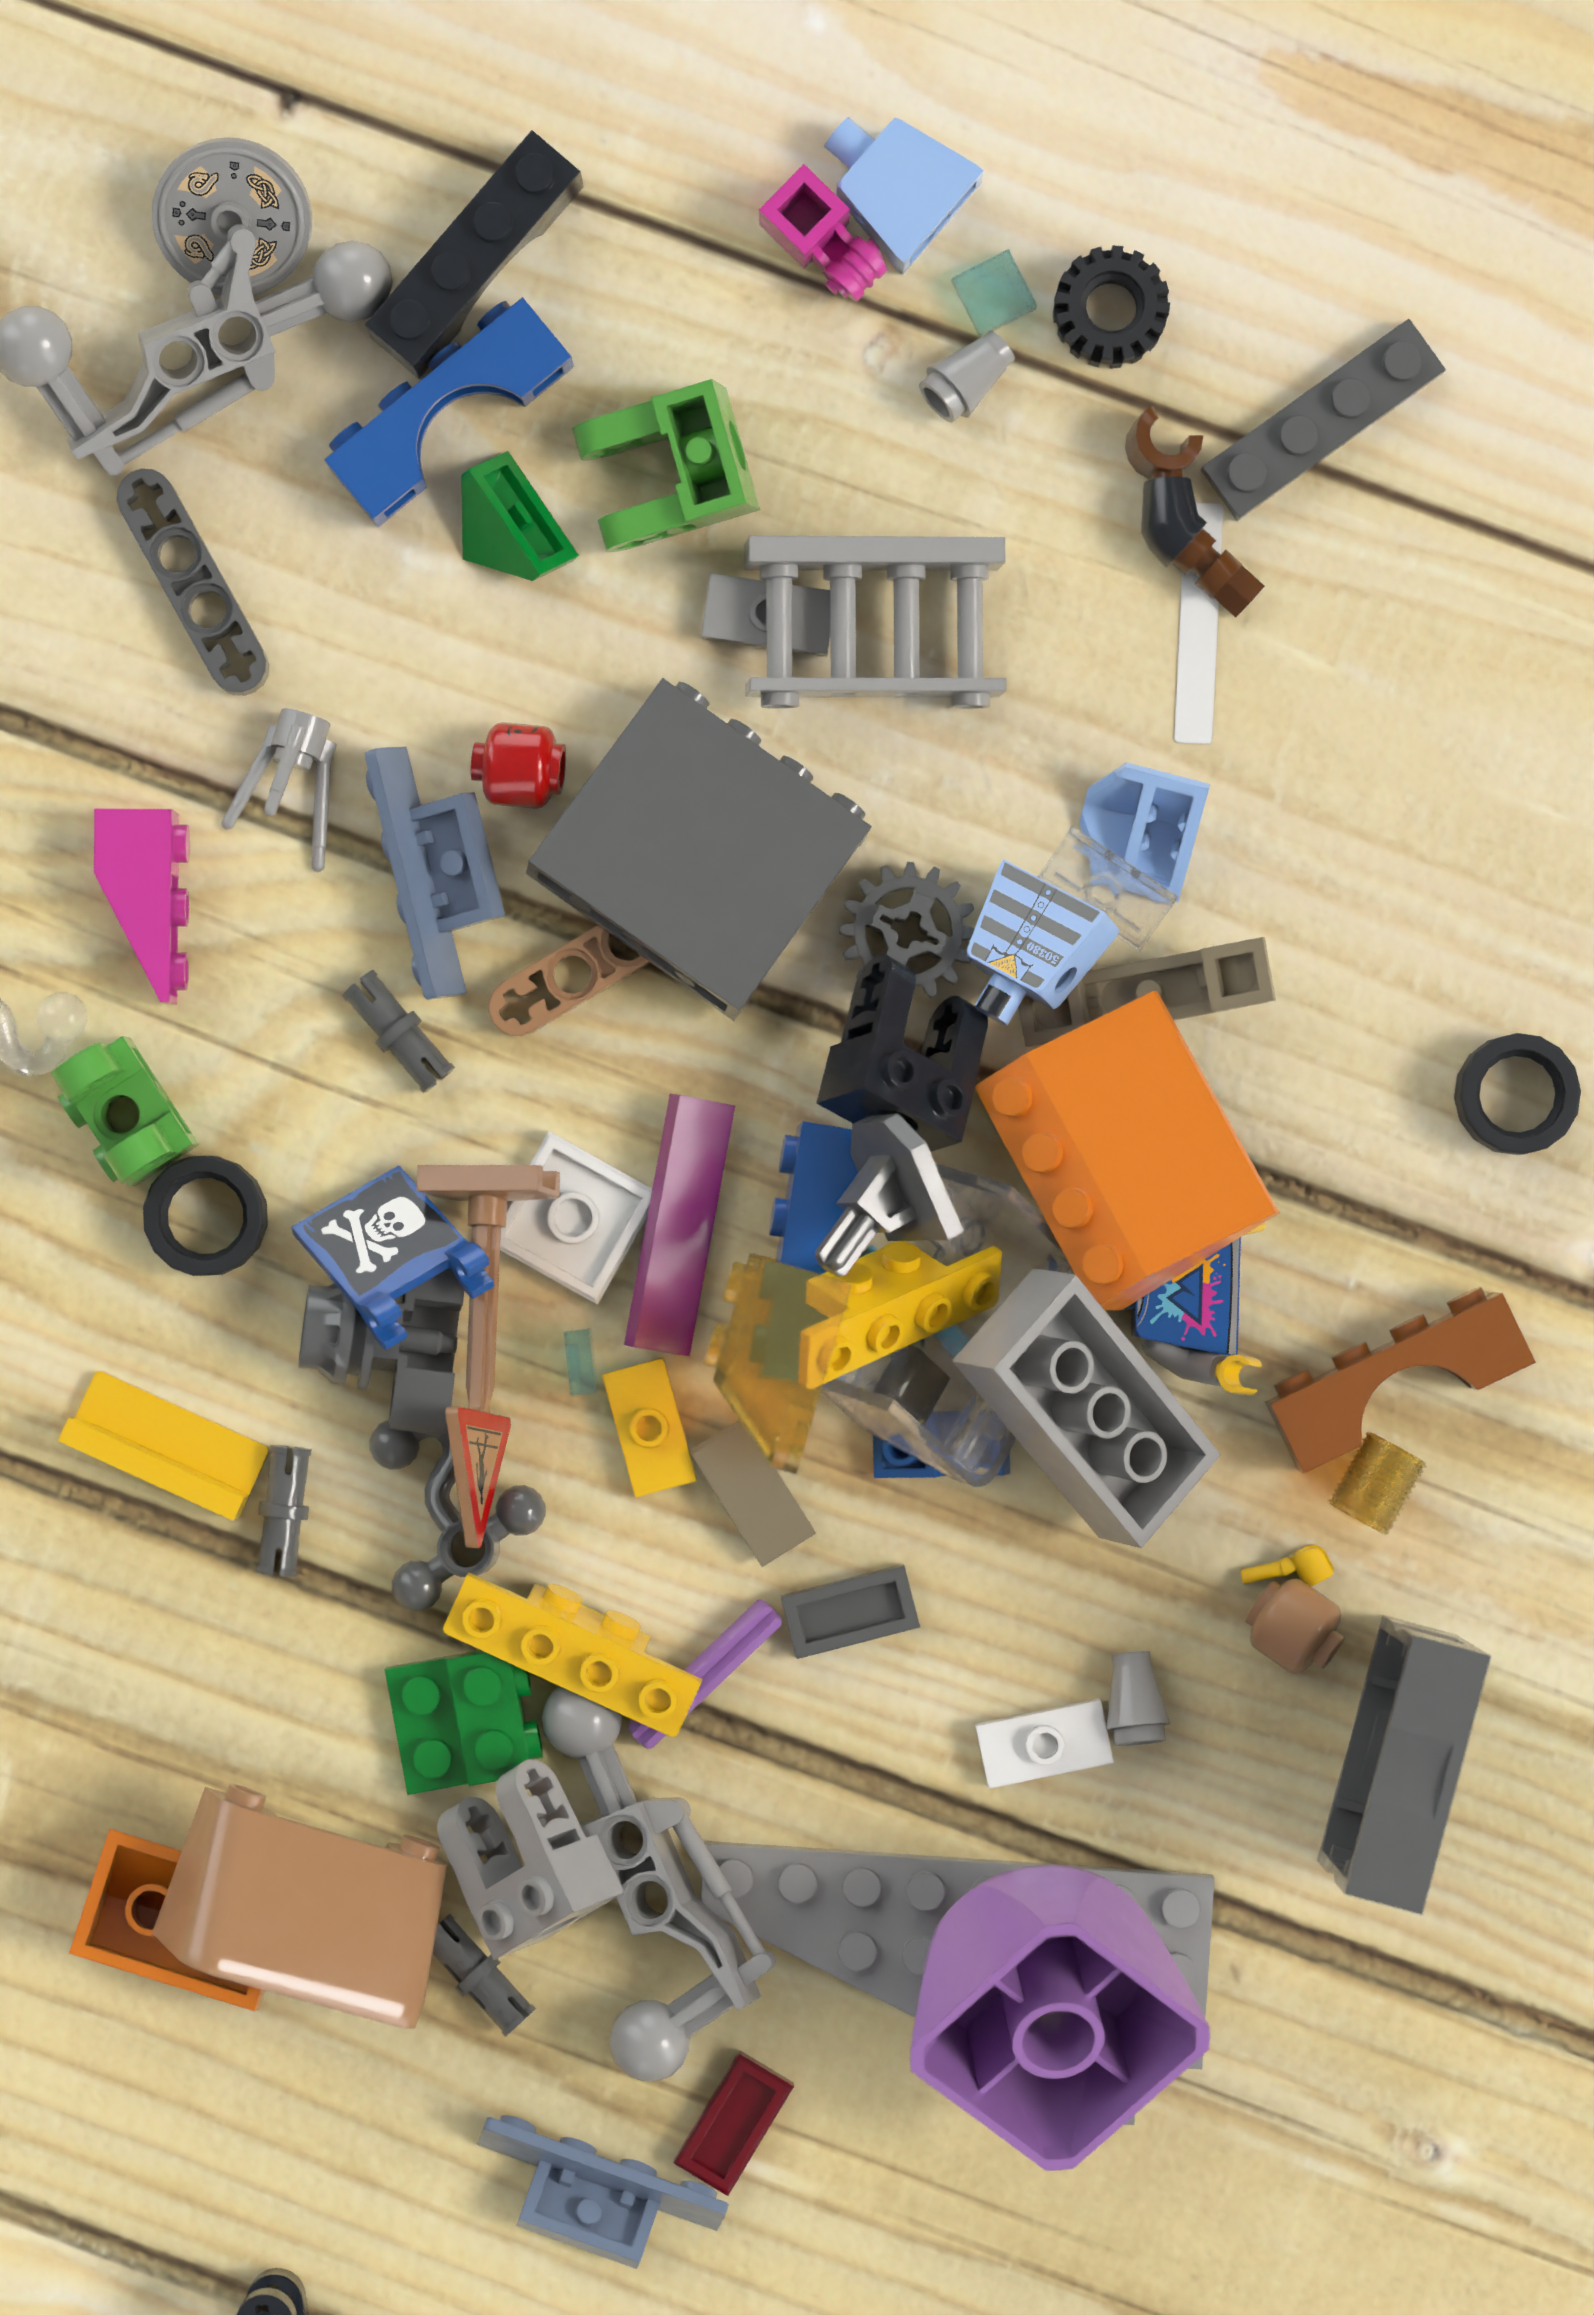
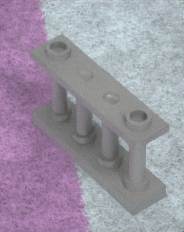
[744,536,1007,709]

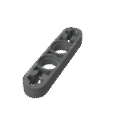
[117,468,269,696]

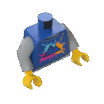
[1123,1224,1266,1396]

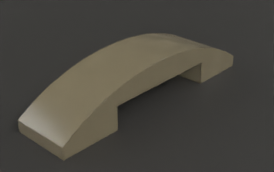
[1018,937,1276,1047]

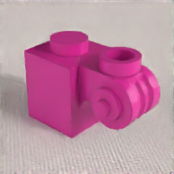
[759,164,888,302]

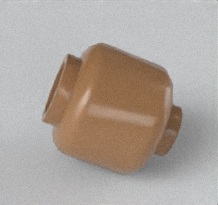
[1246,1579,1345,1674]

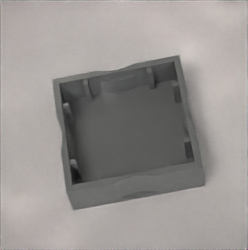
[1317,1615,1491,1915]

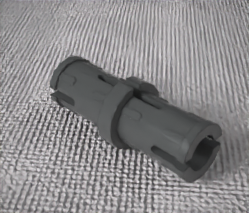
[342,970,455,1094]
[256,1445,312,1577]
[433,1913,536,2037]

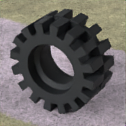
[1053,245,1170,369]

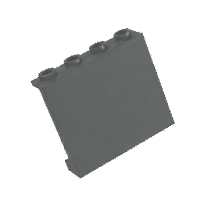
[526,678,872,1021]

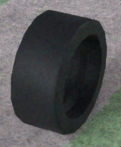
[1454,1033,1581,1155]
[143,1156,268,1276]

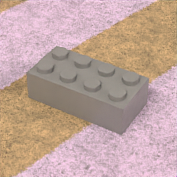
[952,1268,1221,1548]

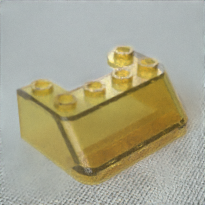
[704,1252,852,1475]

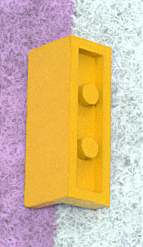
[58,1371,270,1521]

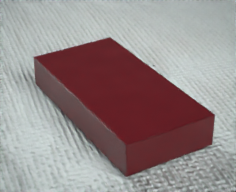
[673,2050,794,2196]

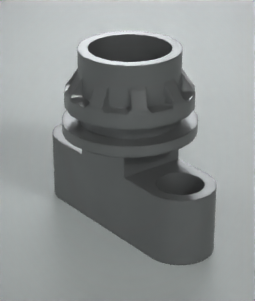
[298,1268,464,1436]

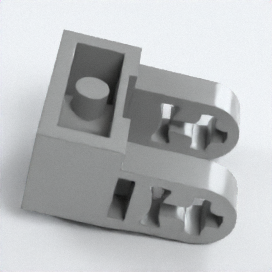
[437,1759,624,1960]

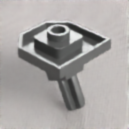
[815,1114,964,1277]

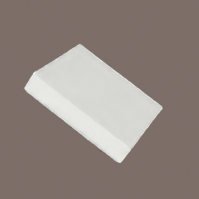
[500,1131,652,1305]

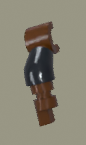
[1125,406,1265,618]

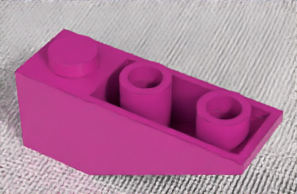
[94,808,190,1005]

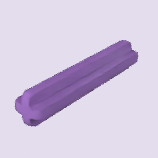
[628,1599,782,1749]

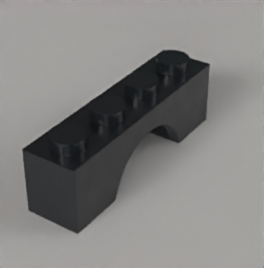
[365,130,584,379]

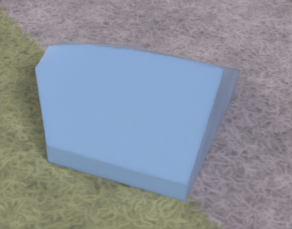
[1079,762,1210,902]

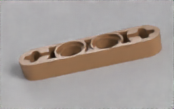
[489,925,651,1036]

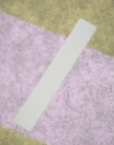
[1174,503,1223,744]

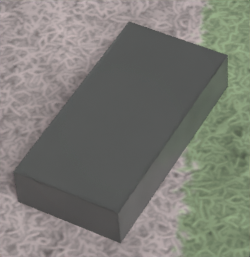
[781,1564,920,1659]

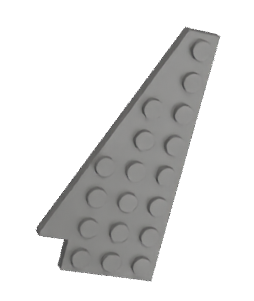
[700,1841,1215,2125]

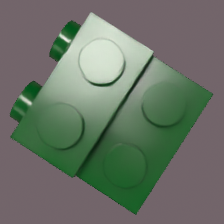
[384,1650,543,1795]

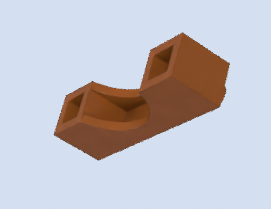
[1265,1287,1536,1474]

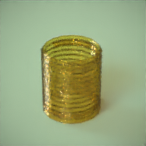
[1328,1431,1427,1535]

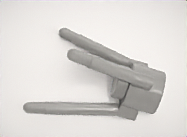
[221,708,337,872]

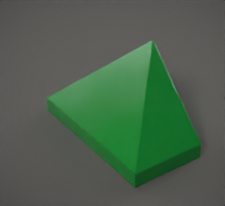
[461,451,579,581]

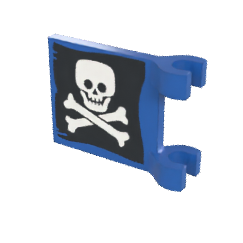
[291,1165,495,1350]

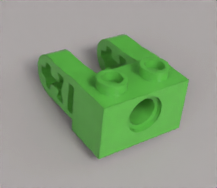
[572,379,760,552]
[51,1036,199,1186]

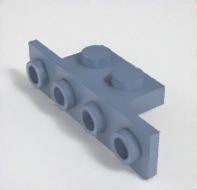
[365,747,505,1000]
[477,2115,729,2269]

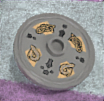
[152,137,312,295]

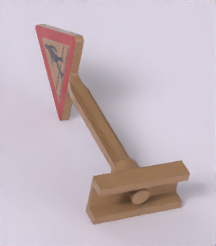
[417,1165,560,1548]

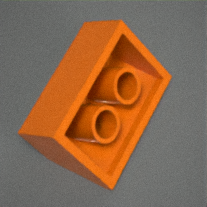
[69,1829,265,2011]

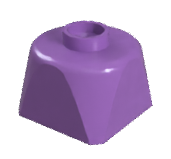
[910,1865,1210,2171]

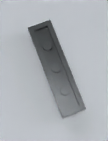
[1201,318,1446,521]

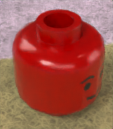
[470,722,566,809]

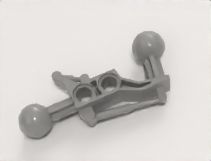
[0,224,393,476]
[539,1686,776,2082]

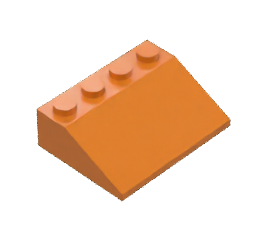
[975,991,1280,1311]

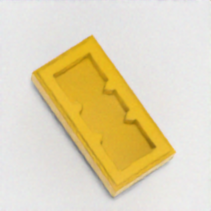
[602,1357,697,1498]

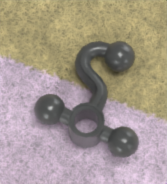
[369,1420,546,1611]

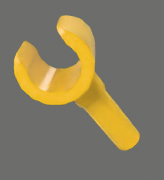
[1240,1544,1334,1586]

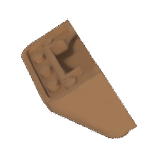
[152,1784,448,2029]

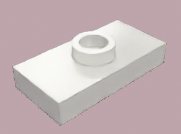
[975,1698,1114,1789]

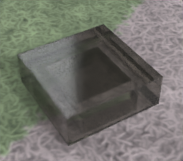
[870,1345,951,1433]

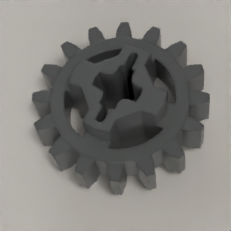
[839,862,975,998]

